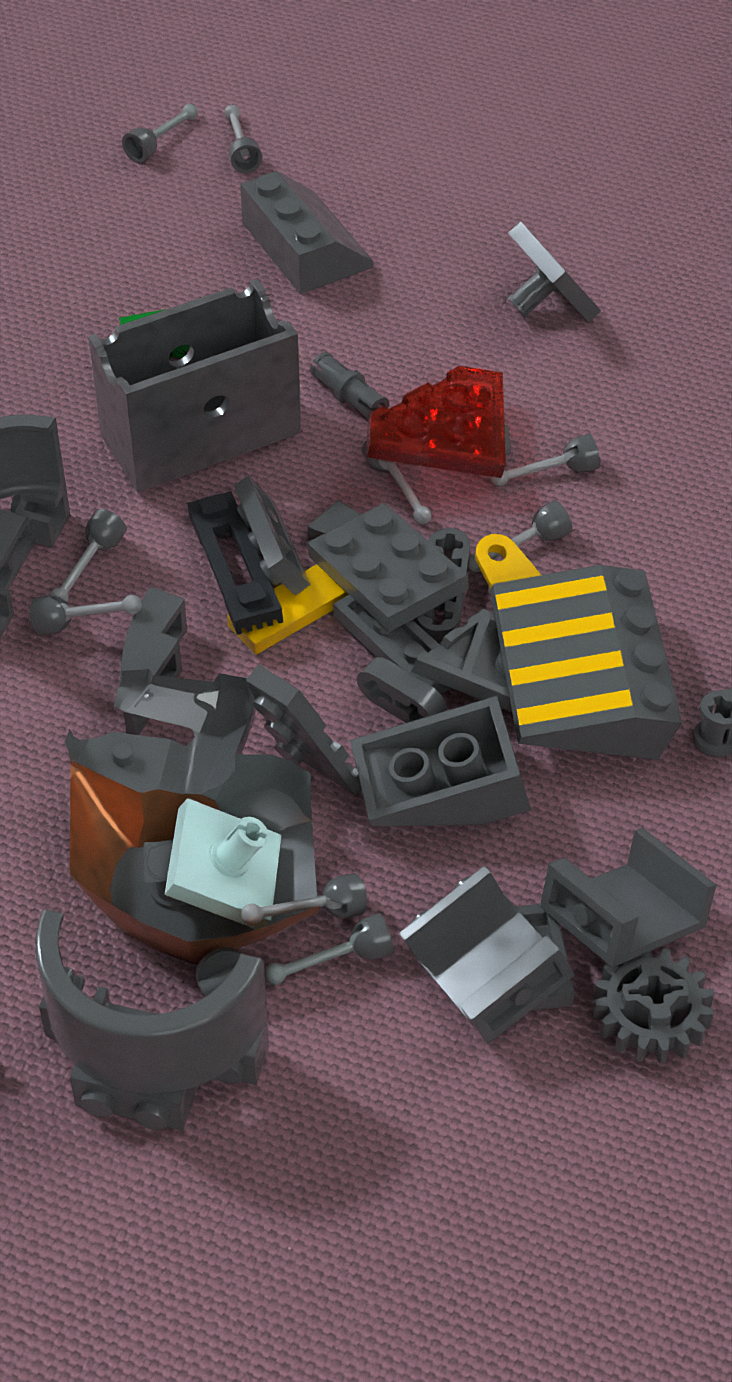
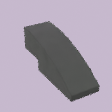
[120,587,187,735]

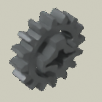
[592,948,714,1064]

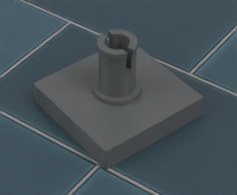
[508,221,601,322]

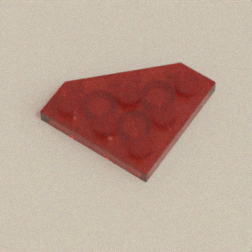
[366,365,506,478]

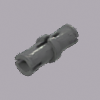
[310,352,389,422]

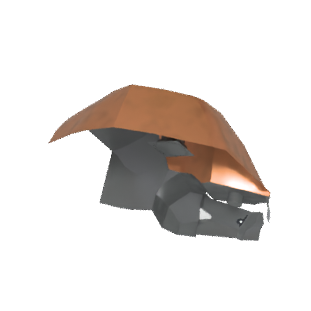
[65,669,319,964]

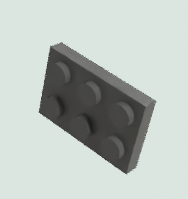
[307,503,469,632]

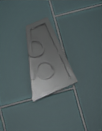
[246,664,362,796]

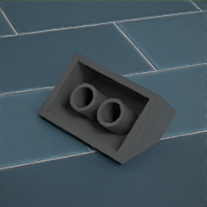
[240,171,373,294]

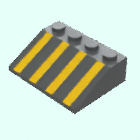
[490,565,682,760]

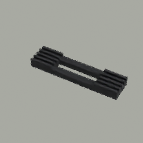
[187,491,284,635]

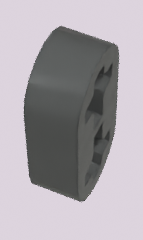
[357,657,446,723]

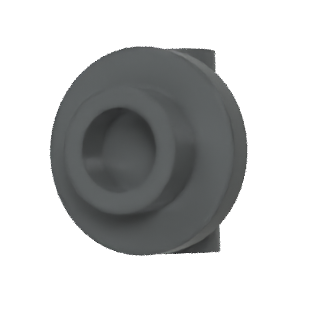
[196,947,242,998]

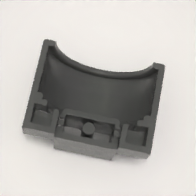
[0,415,71,639]
[35,910,269,1131]

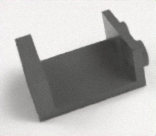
[540,828,717,967]
[399,866,574,1044]

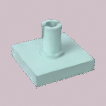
[164,798,281,930]

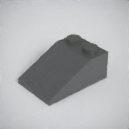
[350,696,531,826]

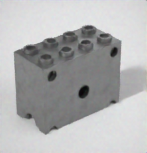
[88,279,301,493]

